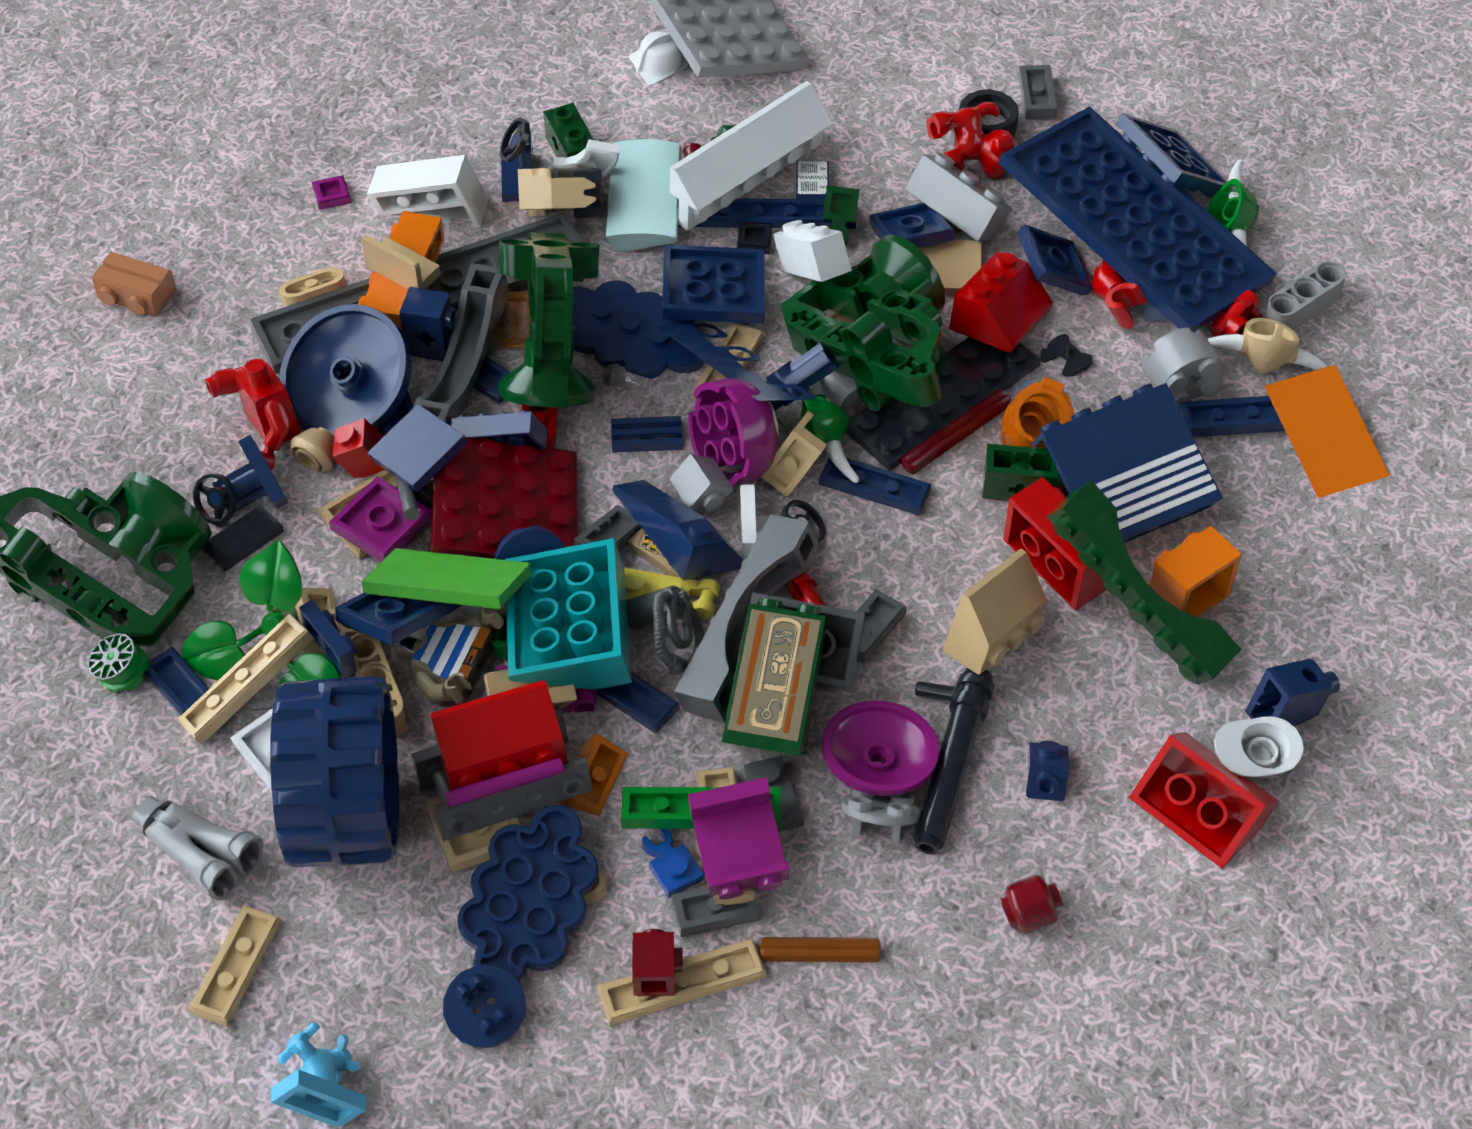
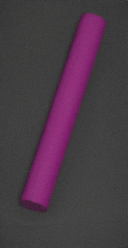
[444,758,564,808]

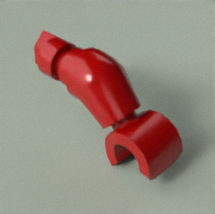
[1092,260,1148,329]

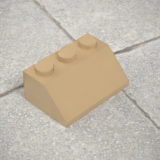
[942,549,1047,675]

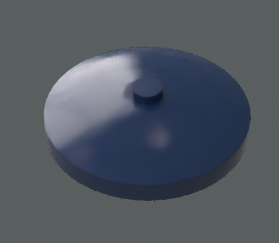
[280,304,412,435]

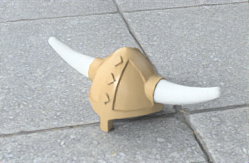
[1208,318,1328,374]

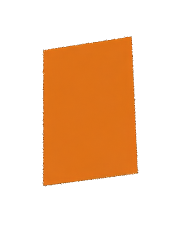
[1264,365,1390,498]

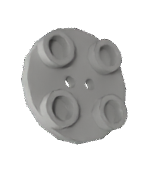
[841,788,920,845]

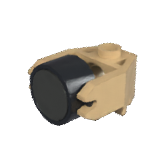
[518,168,603,218]

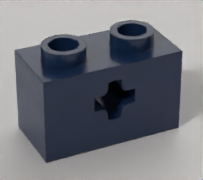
[399,287,456,361]

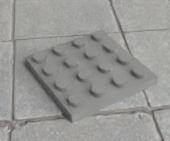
[648,0,810,78]

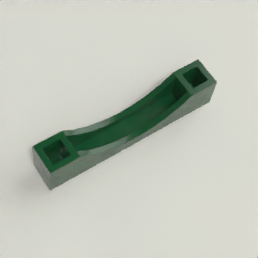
[1047,480,1242,684]

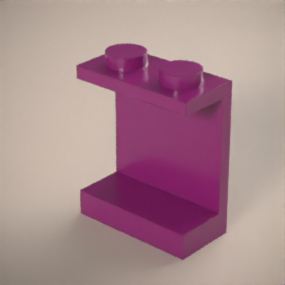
[688,777,789,900]

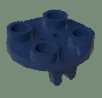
[443,965,526,1049]

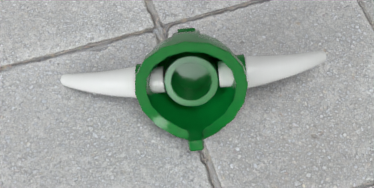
[1203,160,1259,246]
[801,381,859,483]

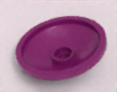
[822,700,939,796]

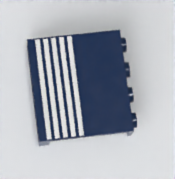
[1032,383,1223,543]

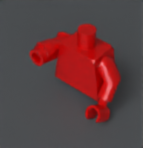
[204,359,301,470]

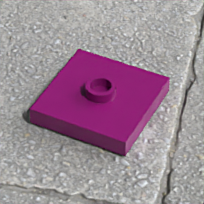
[329,476,432,562]

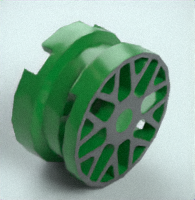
[87,633,150,694]

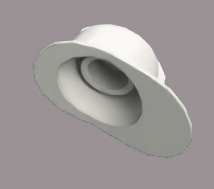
[628,31,688,85]
[1214,717,1304,778]

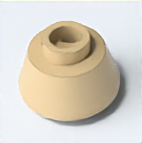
[291,427,334,473]

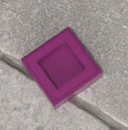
[312,175,351,210]

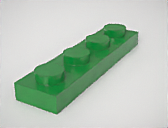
[621,787,781,829]

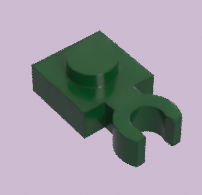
[823,185,860,245]

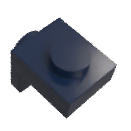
[1026,741,1069,801]

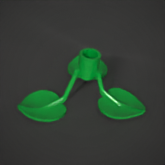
[182,540,342,686]

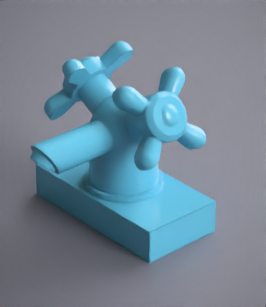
[271,1022,366,1126]

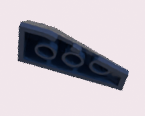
[612,480,743,581]

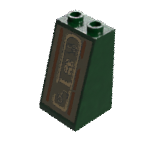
[722,598,828,756]

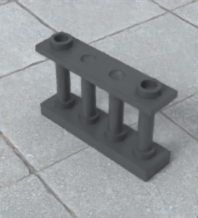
[411,705,593,842]

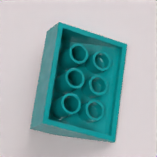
[505,538,632,690]

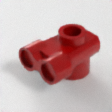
[1210,290,1262,337]

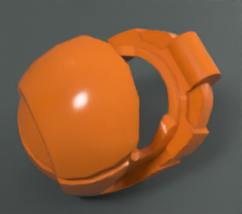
[1000,376,1074,448]

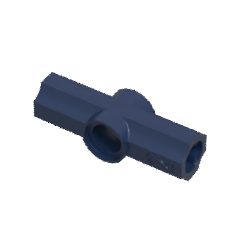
[765,341,840,411]

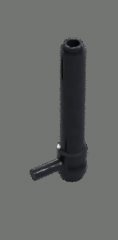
[913,668,995,855]

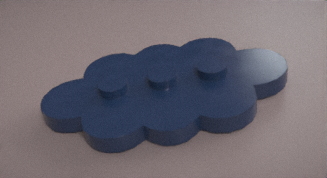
[572,280,705,380]
[457,804,599,983]

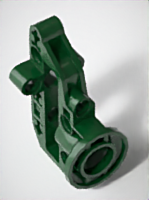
[498,232,600,407]
[780,235,947,411]
[0,472,212,646]

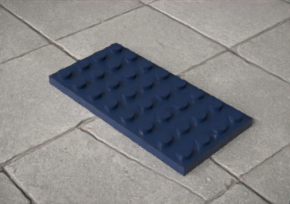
[999,106,1277,332]

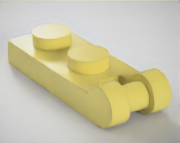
[624,567,721,620]

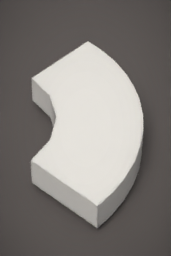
[552,140,621,178]

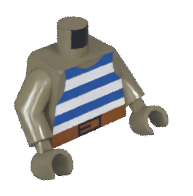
[398,605,507,704]

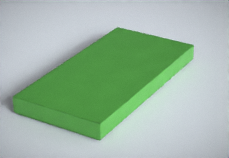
[362,548,532,609]

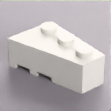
[367,155,489,227]

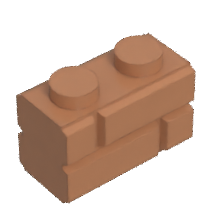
[92,252,176,316]

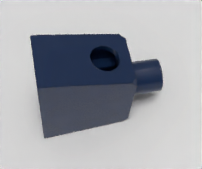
[1245,658,1340,727]

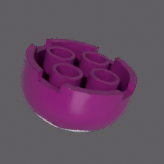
[688,378,779,487]

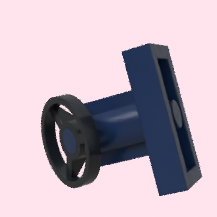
[500,117,534,202]
[193,434,289,524]

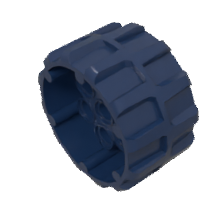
[270,676,400,867]

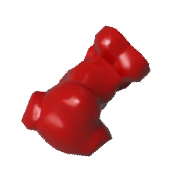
[926,102,1018,180]

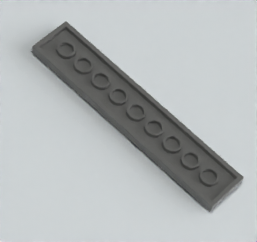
[250,212,581,374]

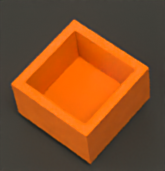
[1148,525,1242,617]

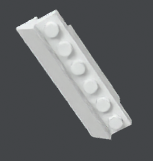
[670,81,833,231]

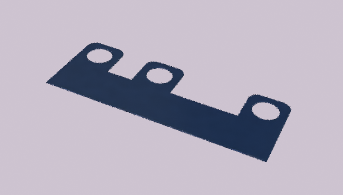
[654,324,815,401]

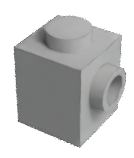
[669,454,734,513]

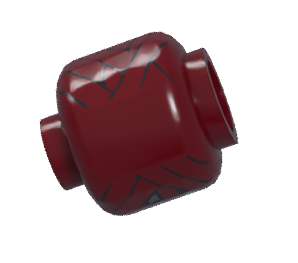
[1000,875,1063,934]

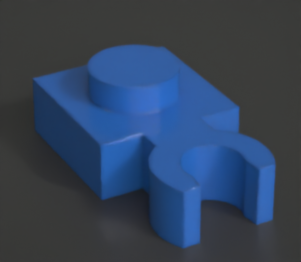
[642,829,703,898]

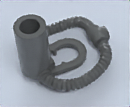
[626,585,705,675]

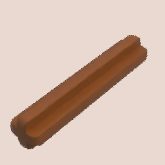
[760,937,881,962]

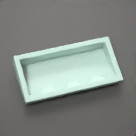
[606,139,682,252]

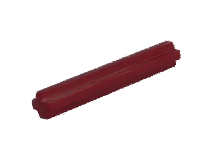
[901,389,1011,474]

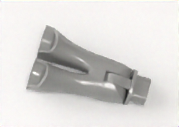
[131,796,263,901]

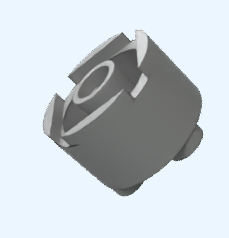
[1142,328,1224,407]

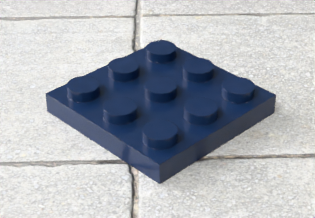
[1116,113,1227,198]
[662,244,765,324]

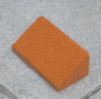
[558,733,628,816]

